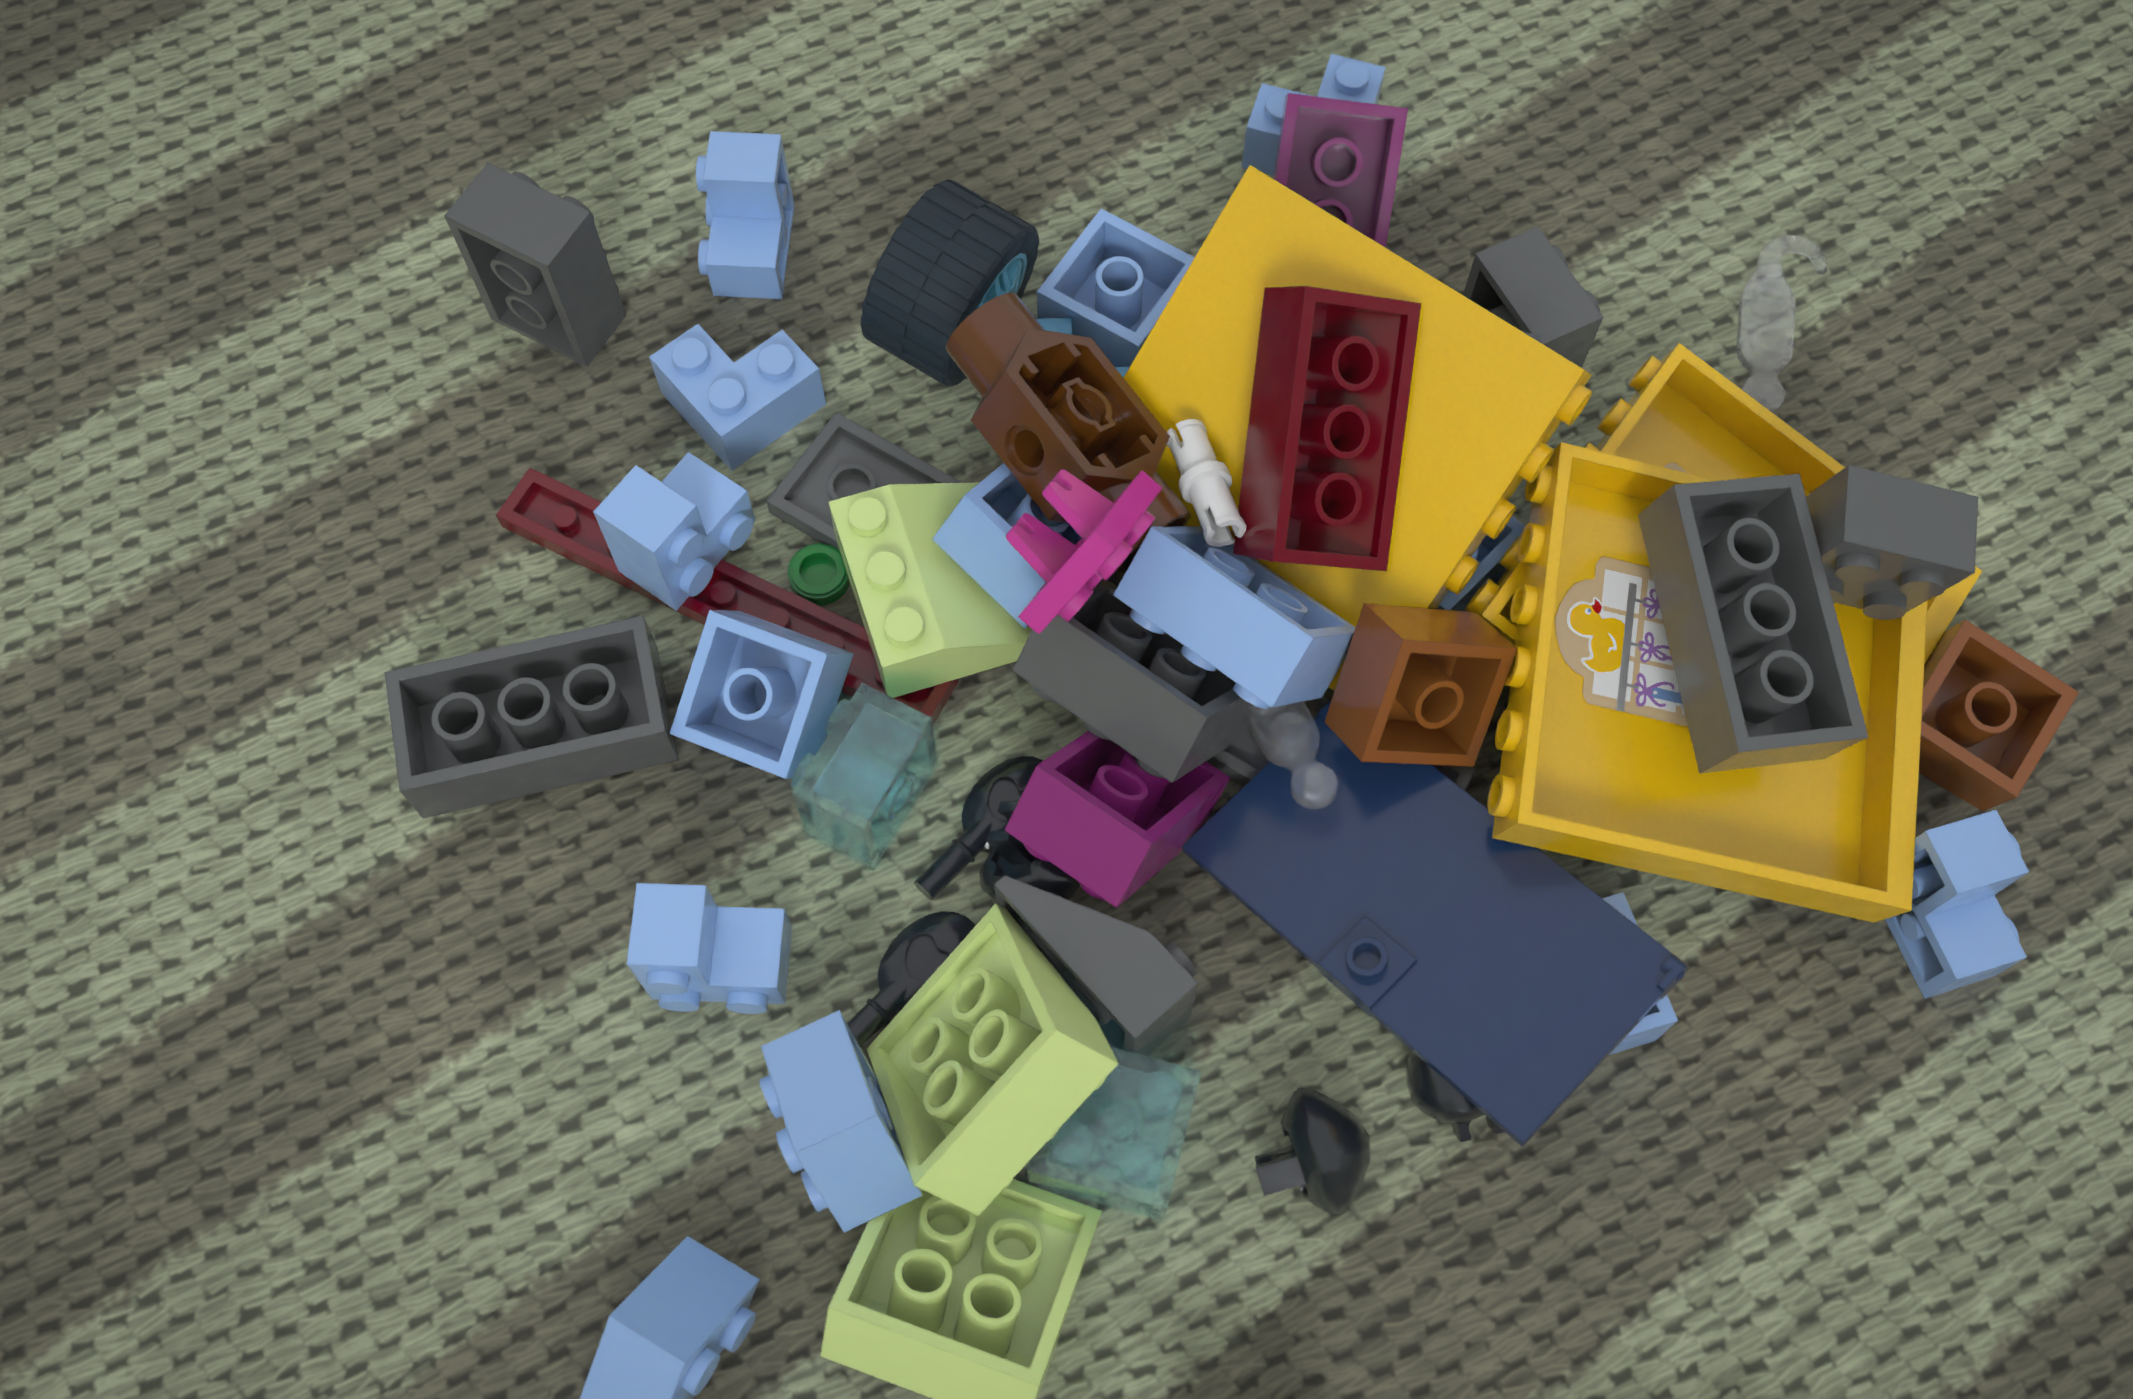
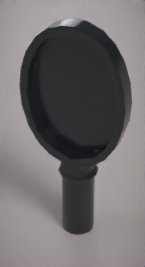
[914,756,1044,900]
[847,911,975,1047]

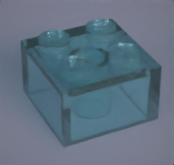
[791,683,939,872]
[1028,1046,1201,1222]

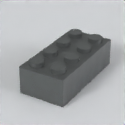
[1638,474,1869,774]
[384,615,679,819]

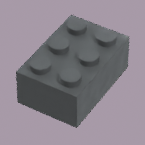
[444,163,626,367]
[1012,580,1252,783]

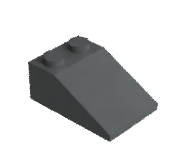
[994,876,1198,1070]

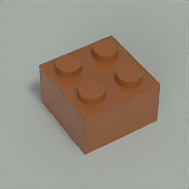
[1325,603,1518,767]
[1919,619,2079,811]

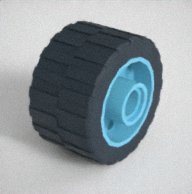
[860,179,1039,387]

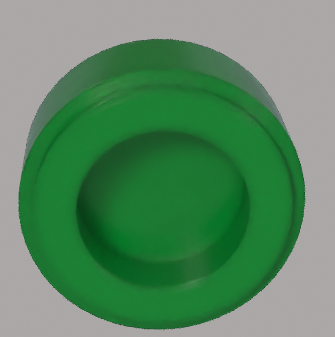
[787,543,850,606]

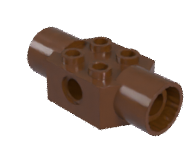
[946,293,1191,572]

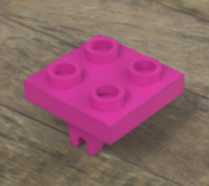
[1005,469,1162,634]

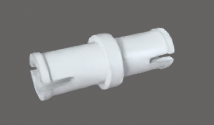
[1167,419,1246,547]

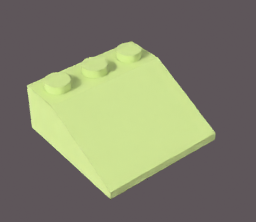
[828,482,1032,699]
[867,903,1119,1216]
[820,1179,1102,1399]

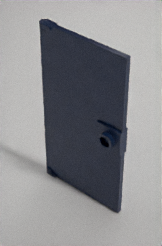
[1182,699,1689,1147]

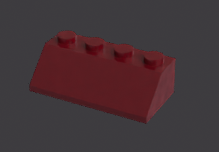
[1233,286,1421,571]

